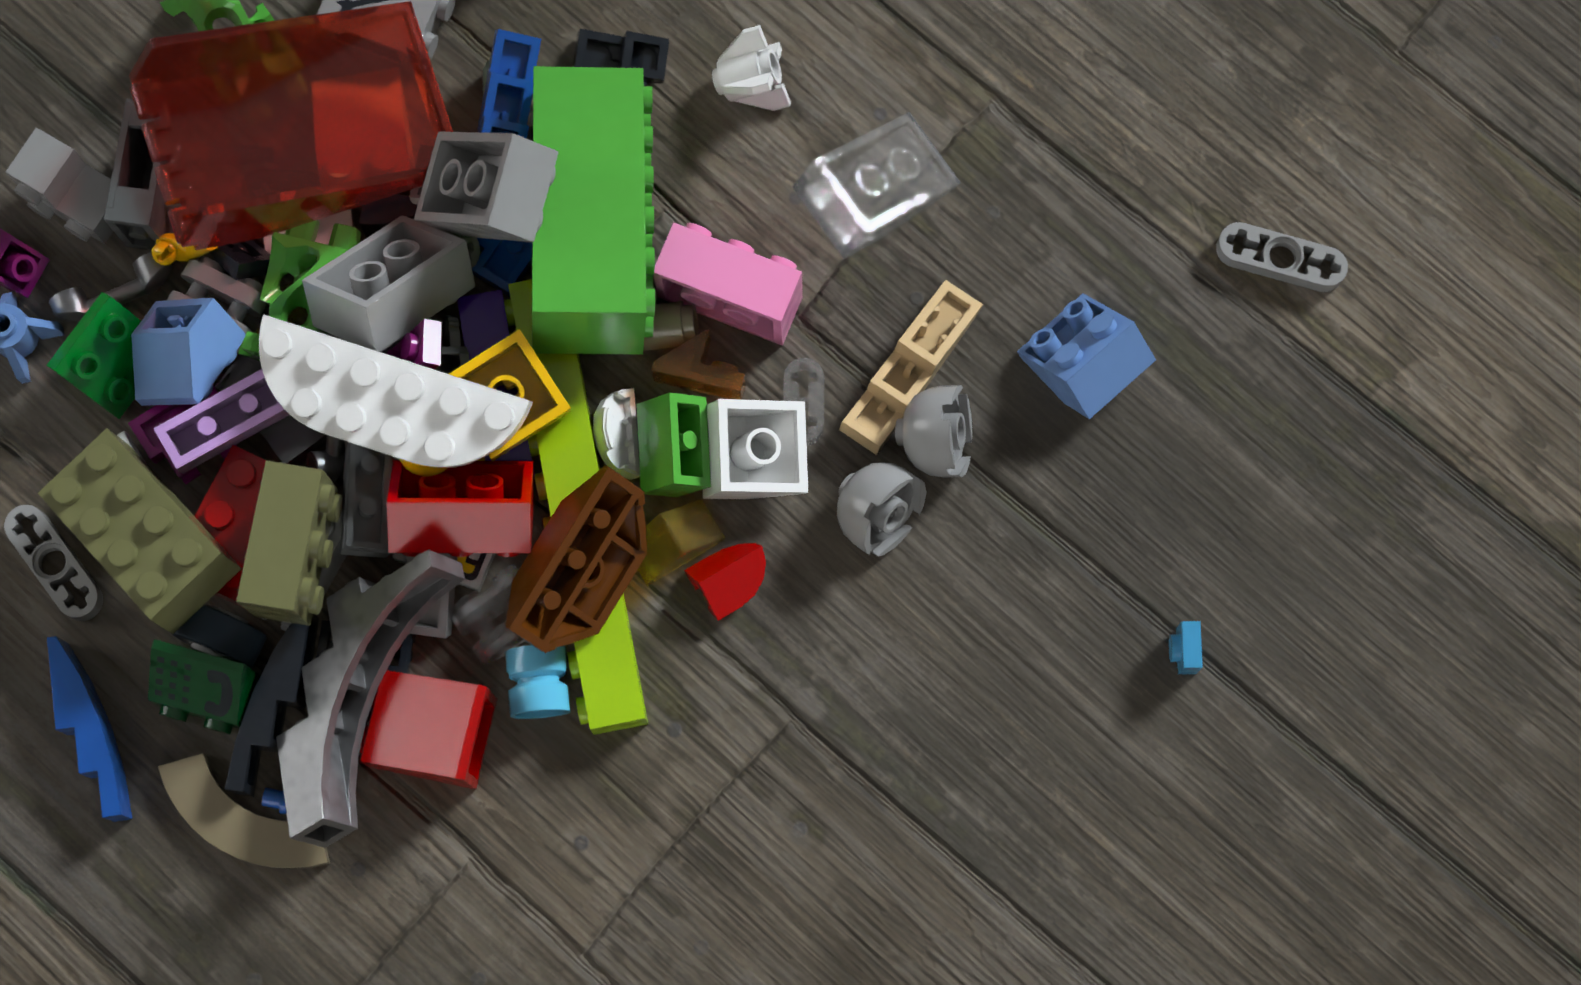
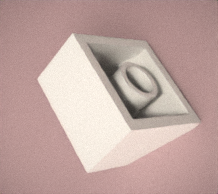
[703,399,808,499]

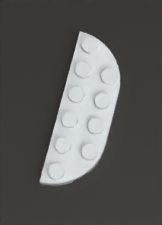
[259,314,533,468]

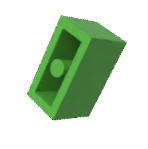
[637,392,711,497]

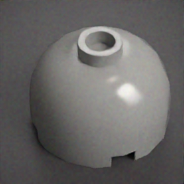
[895,385,972,478]
[837,462,927,556]

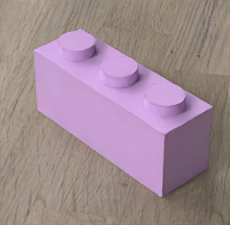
[153,369,290,474]

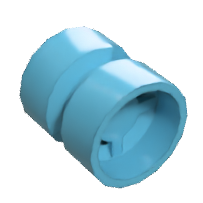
[505,645,571,719]

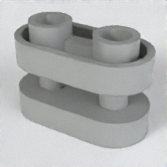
[167,256,268,348]

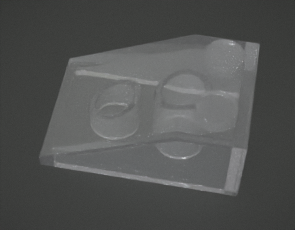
[793,112,961,259]

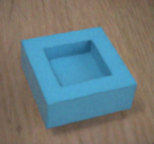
[1169,621,1203,674]

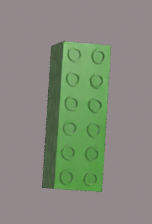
[532,66,655,355]

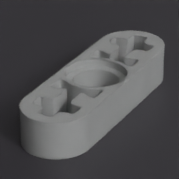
[1216,222,1348,292]
[4,505,103,621]

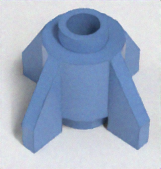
[0,292,64,384]

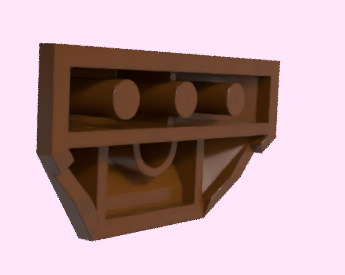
[505,466,647,653]

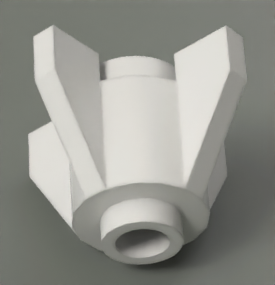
[712,25,791,111]

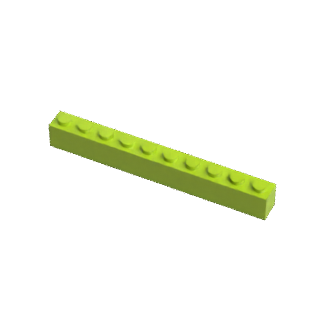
[504,279,648,735]

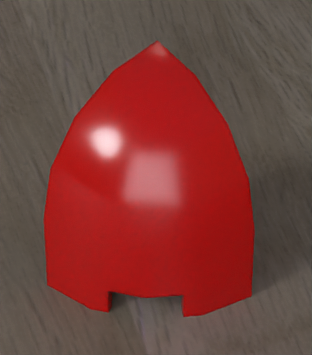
[684,543,766,621]

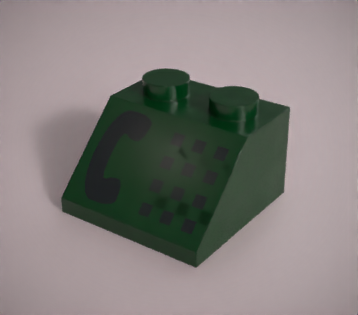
[148,639,261,735]

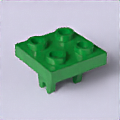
[46,292,141,419]

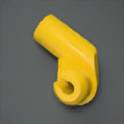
[151,228,219,266]

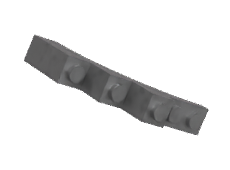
[276,550,465,848]

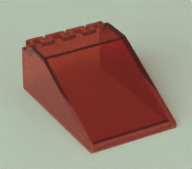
[129,1,453,250]

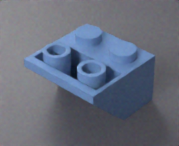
[1017,293,1156,419]
[131,298,246,406]

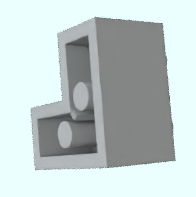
[5,127,113,244]

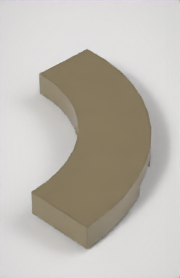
[158,753,331,869]

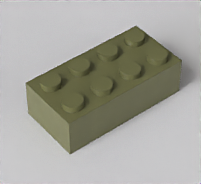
[38,428,242,634]

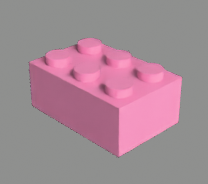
[653,222,803,346]

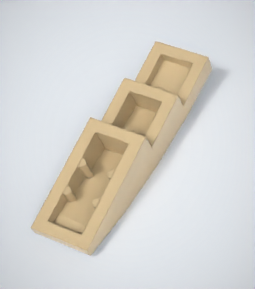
[839,280,983,455]

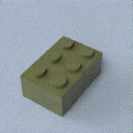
[236,461,343,626]

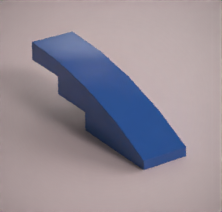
[477,29,542,139]
[47,636,133,822]

